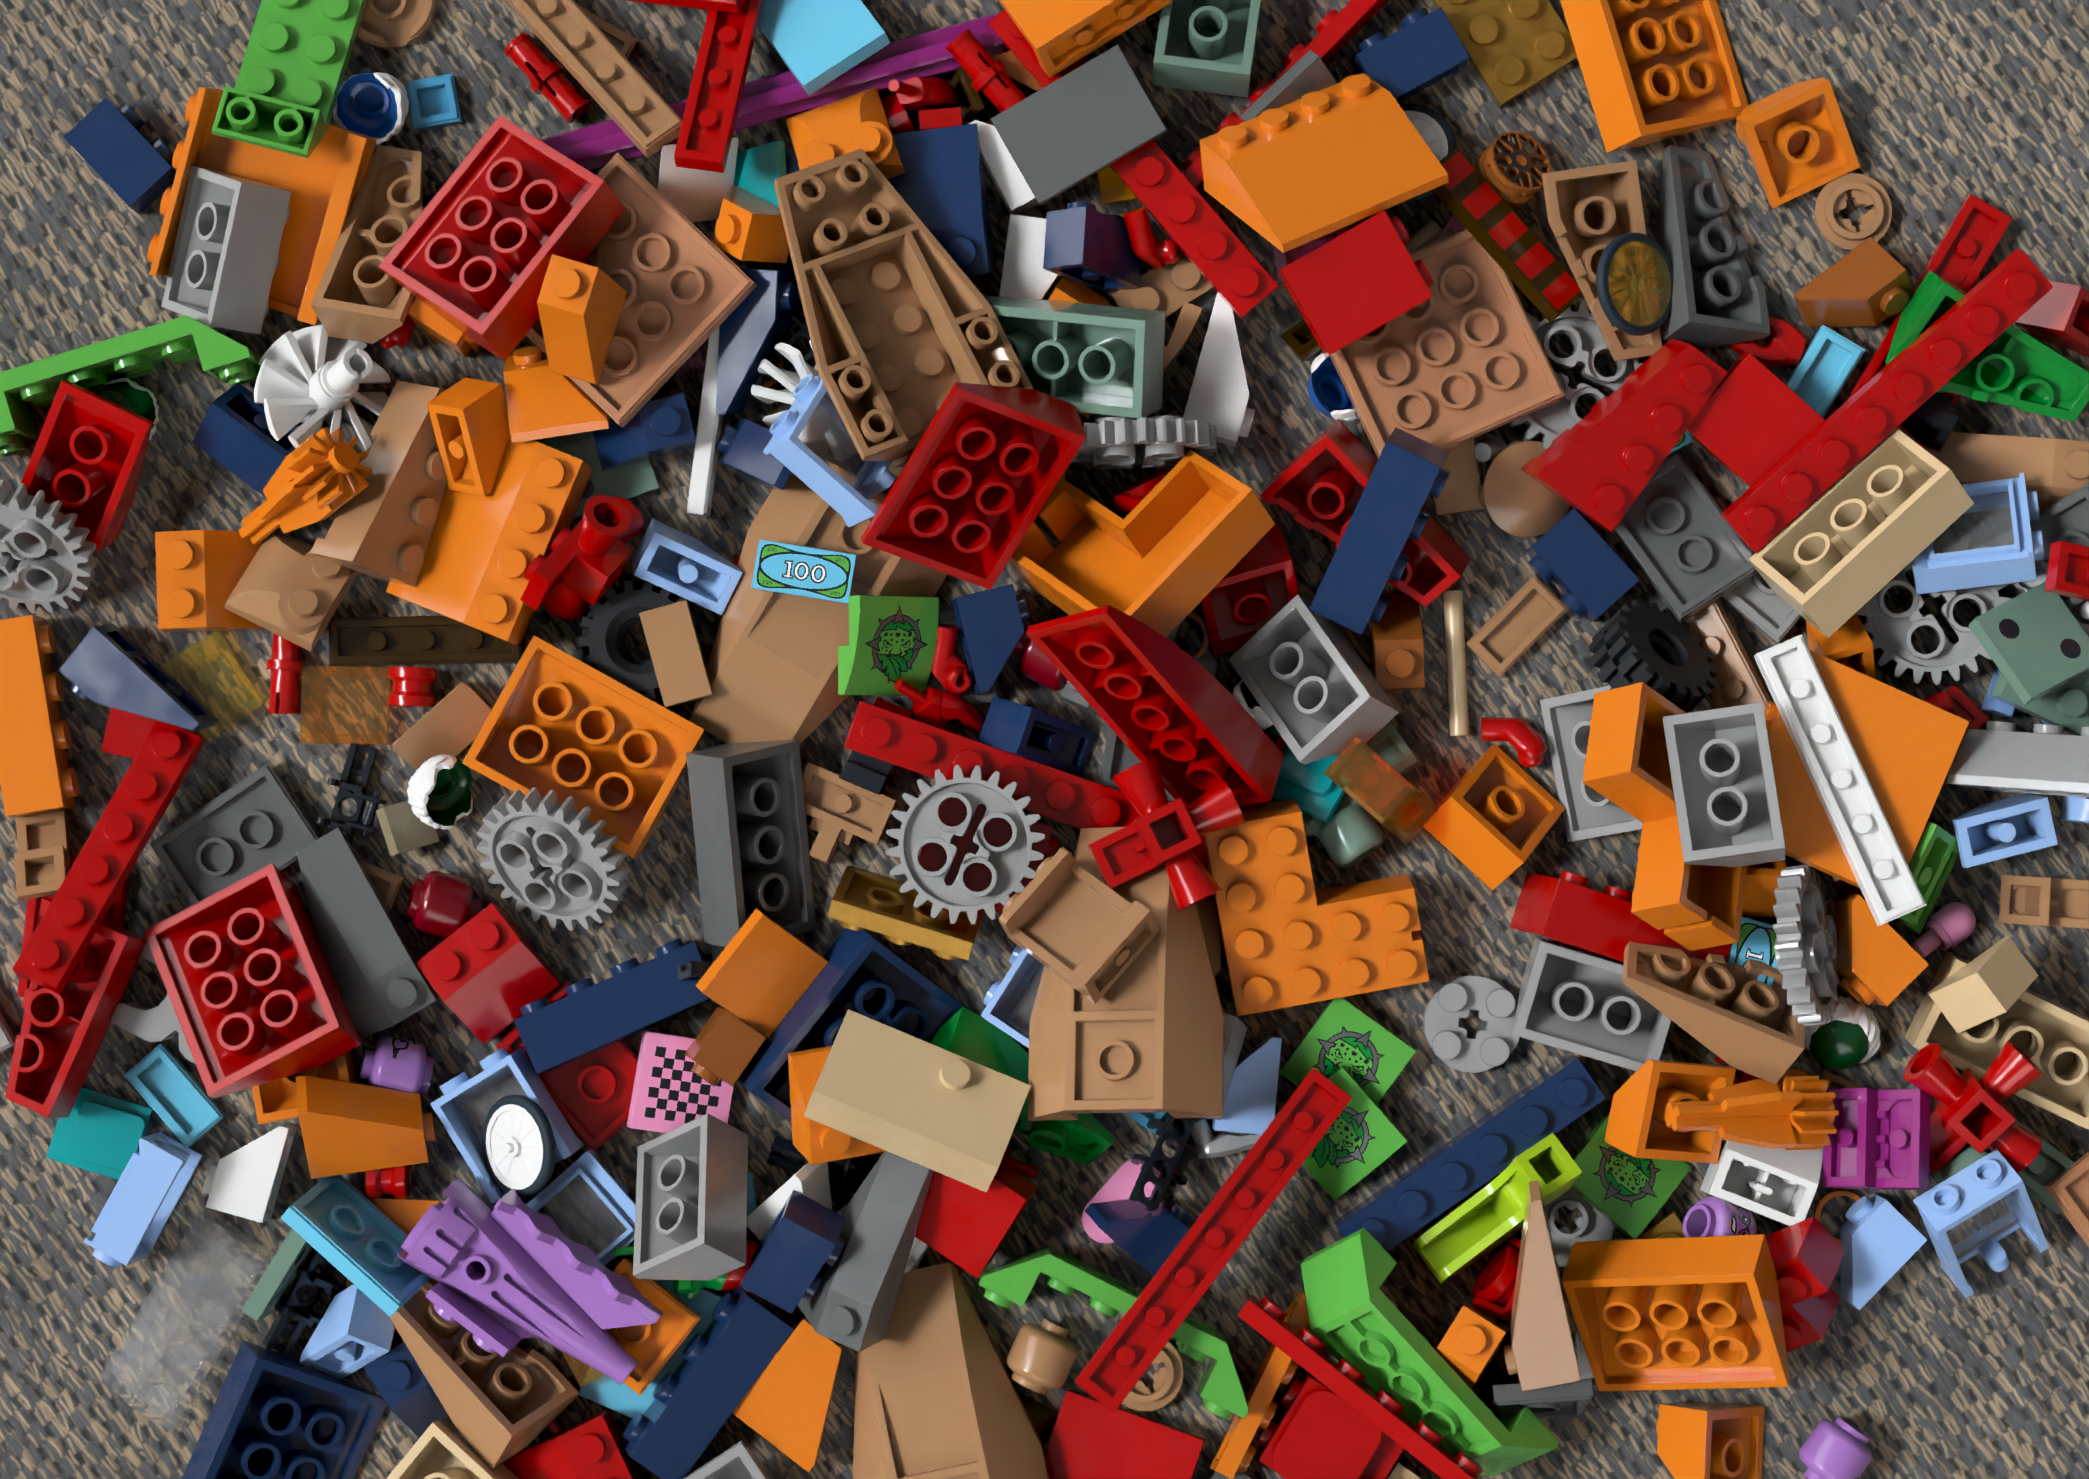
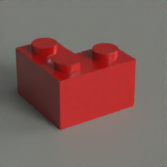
[1765,1217,1845,1352]

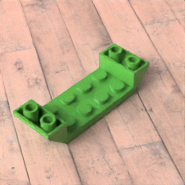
[211,0,367,158]
[0,315,261,458]
[1301,1228,1560,1476]
[979,1245,1249,1420]

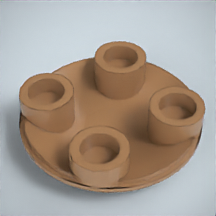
[1479,441,1570,537]

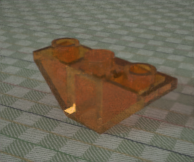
[1324,736,1439,845]

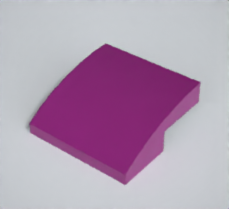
[1822,1088,1930,1190]

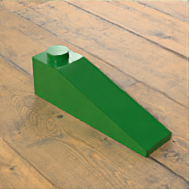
[1885,270,2089,422]
[930,1007,1114,1165]

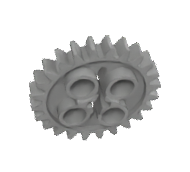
[1509,299,1643,450]
[1071,415,1217,469]
[0,480,98,614]
[1856,529,2011,685]
[885,765,1045,925]
[476,787,629,931]
[1773,865,1839,1026]

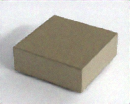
[376,800,439,857]

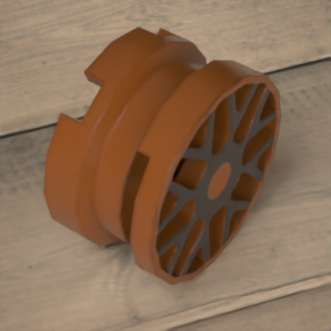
[1474,131,1551,209]

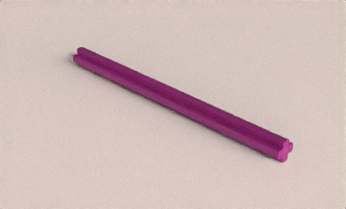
[540,12,1010,172]

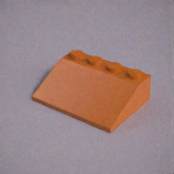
[1560,0,1748,153]
[1199,73,1449,253]
[386,435,594,647]
[462,635,705,859]
[1561,1234,1790,1391]

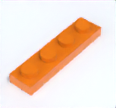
[1210,1293,1310,1479]

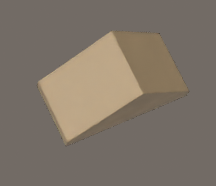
[1927,935,2039,1033]

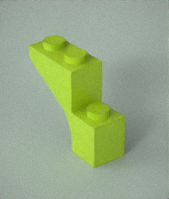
[1412,1133,1583,1284]

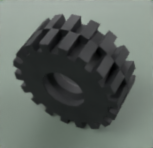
[579,580,704,701]
[1589,600,1718,713]

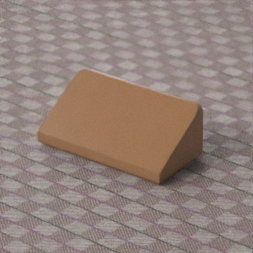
[392,681,492,770]

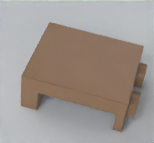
[999,847,1160,1004]

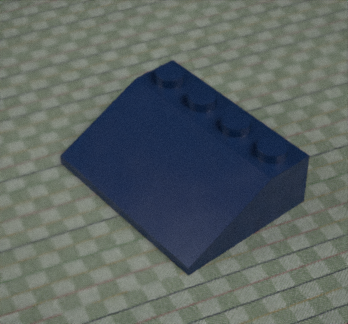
[786,123,996,296]
[738,928,972,1163]
[182,1340,387,1479]

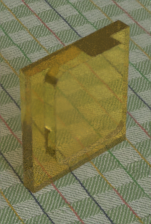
[160,630,265,742]

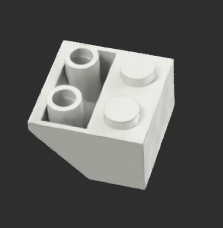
[1700,1140,1823,1226]

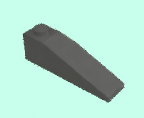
[1653,145,1770,350]
[296,827,438,1040]
[798,1151,934,1352]

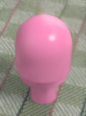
[1912,902,1976,958]

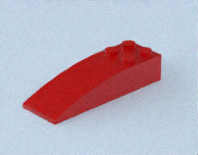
[1026,605,1284,808]

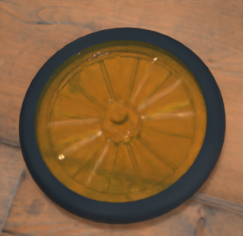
[1596,232,1673,336]

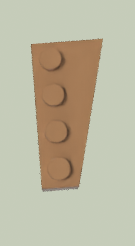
[310,381,447,587]

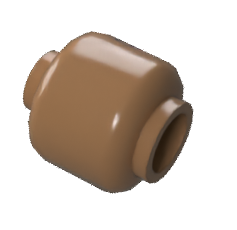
[1006,1317,1078,1395]

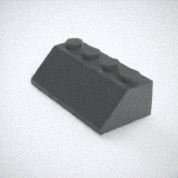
[686,739,816,947]

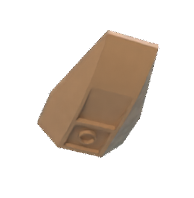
[774,149,1033,462]
[690,459,947,745]
[1027,827,1225,1121]
[853,1261,1050,1479]

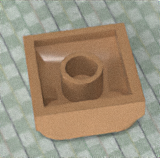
[224,530,358,652]

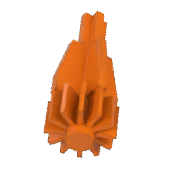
[238,427,373,545]
[1665,1075,1839,1150]

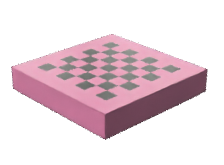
[627,1030,734,1133]

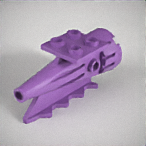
[397,1178,663,1385]

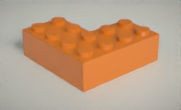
[1008,450,1275,637]
[1583,682,1748,951]
[1203,799,1429,1017]

